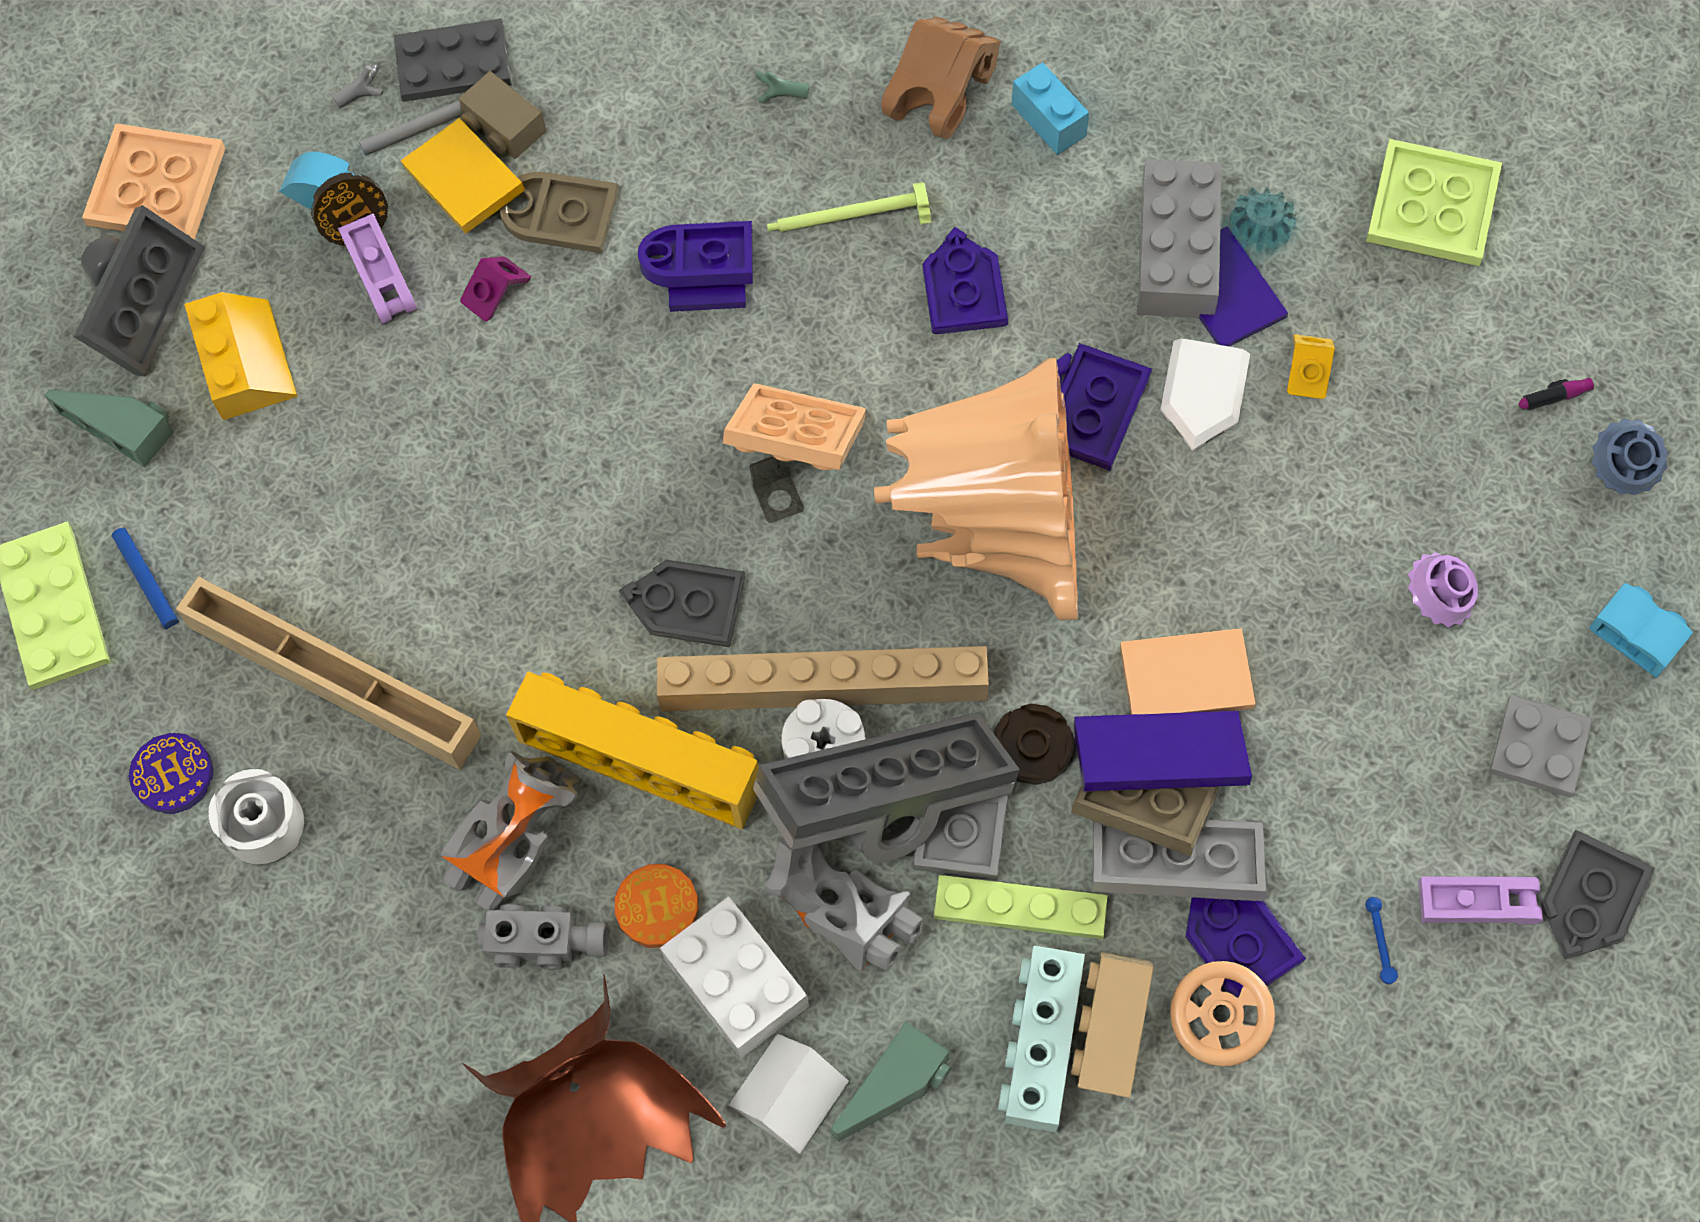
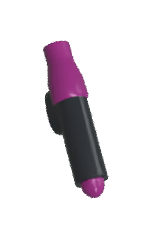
[1518,377,1594,410]

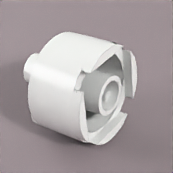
[781,699,865,759]
[208,769,304,864]

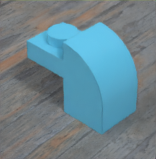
[279,152,355,209]

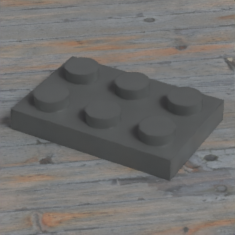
[394,18,512,102]

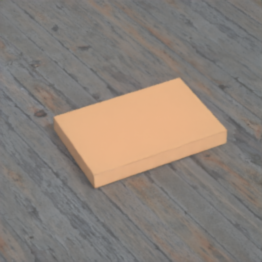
[1120,628,1256,714]

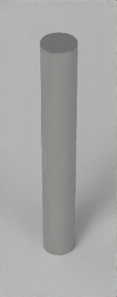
[359,100,463,155]

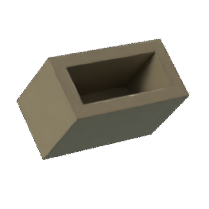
[458,71,546,159]

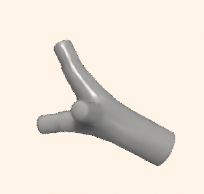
[331,64,382,107]

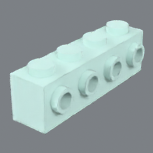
[998,945,1085,1133]

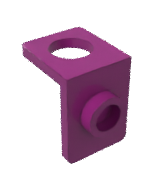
[460,256,531,321]

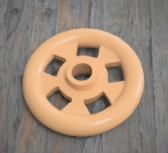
[1170,961,1275,1066]

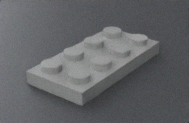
[1092,820,1266,901]

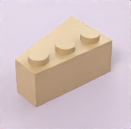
[1071,952,1154,1098]

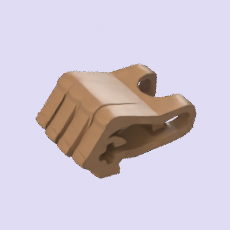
[881,17,1001,140]

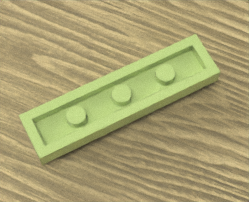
[934,875,1107,939]

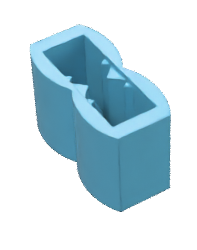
[1589,583,1693,678]

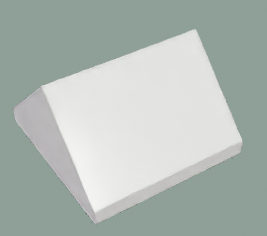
[728,1034,849,1154]

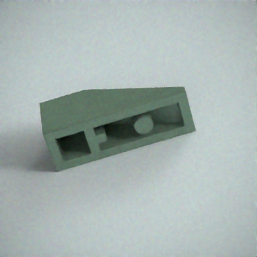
[44,390,174,467]
[830,1022,951,1142]

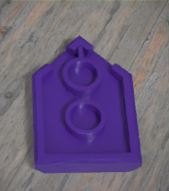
[922,227,1009,335]
[1185,897,1306,998]

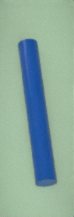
[112,528,179,629]

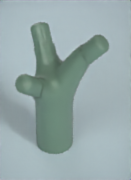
[755,71,810,103]

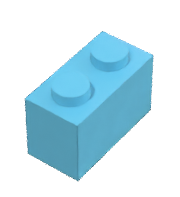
[1012,62,1089,155]

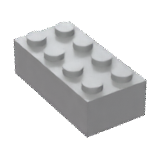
[1137,159,1222,318]

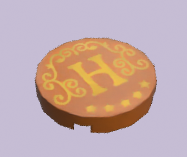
[615,864,699,948]

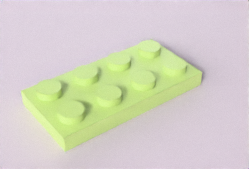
[0,521,110,690]

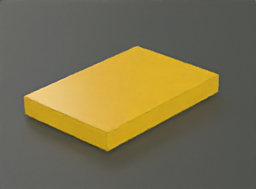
[400,118,525,234]

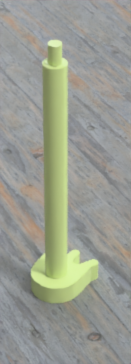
[767,182,932,232]

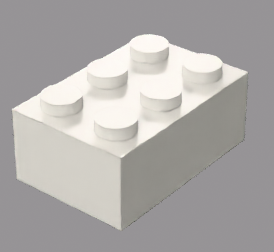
[660,896,809,1059]

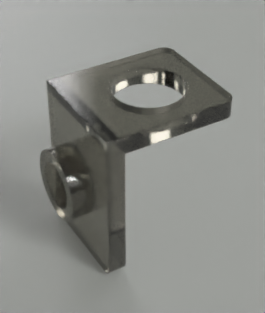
[749,456,804,523]

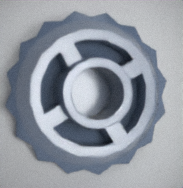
[1591,418,1668,495]

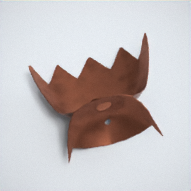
[462,974,726,1222]

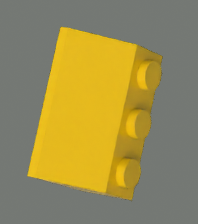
[184,292,298,420]

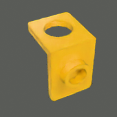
[1287,334,1335,399]

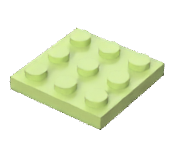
[1366,139,1502,266]

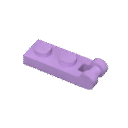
[338,214,417,324]
[1418,877,1543,924]

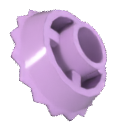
[1408,552,1478,628]

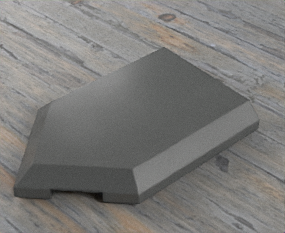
[619,560,745,647]
[1541,830,1655,959]

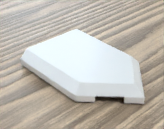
[1160,338,1250,452]

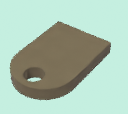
[499,172,619,253]

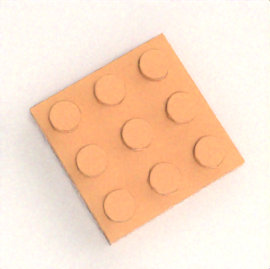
[82,124,225,240]
[723,383,866,470]

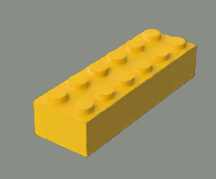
[506,671,759,830]

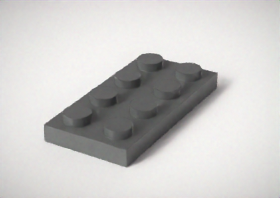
[74,205,205,376]

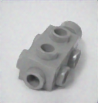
[477,904,609,970]

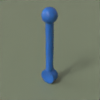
[1365,897,1398,984]

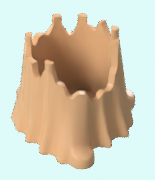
[874,357,1078,621]

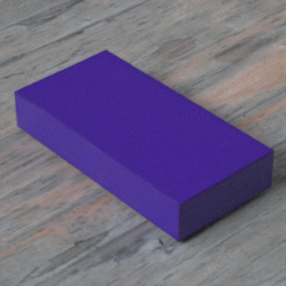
[669,284,746,312]

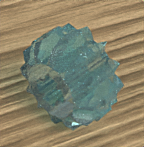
[1230,186,1296,253]

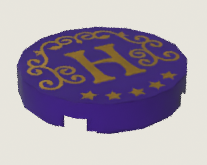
[128,733,214,814]

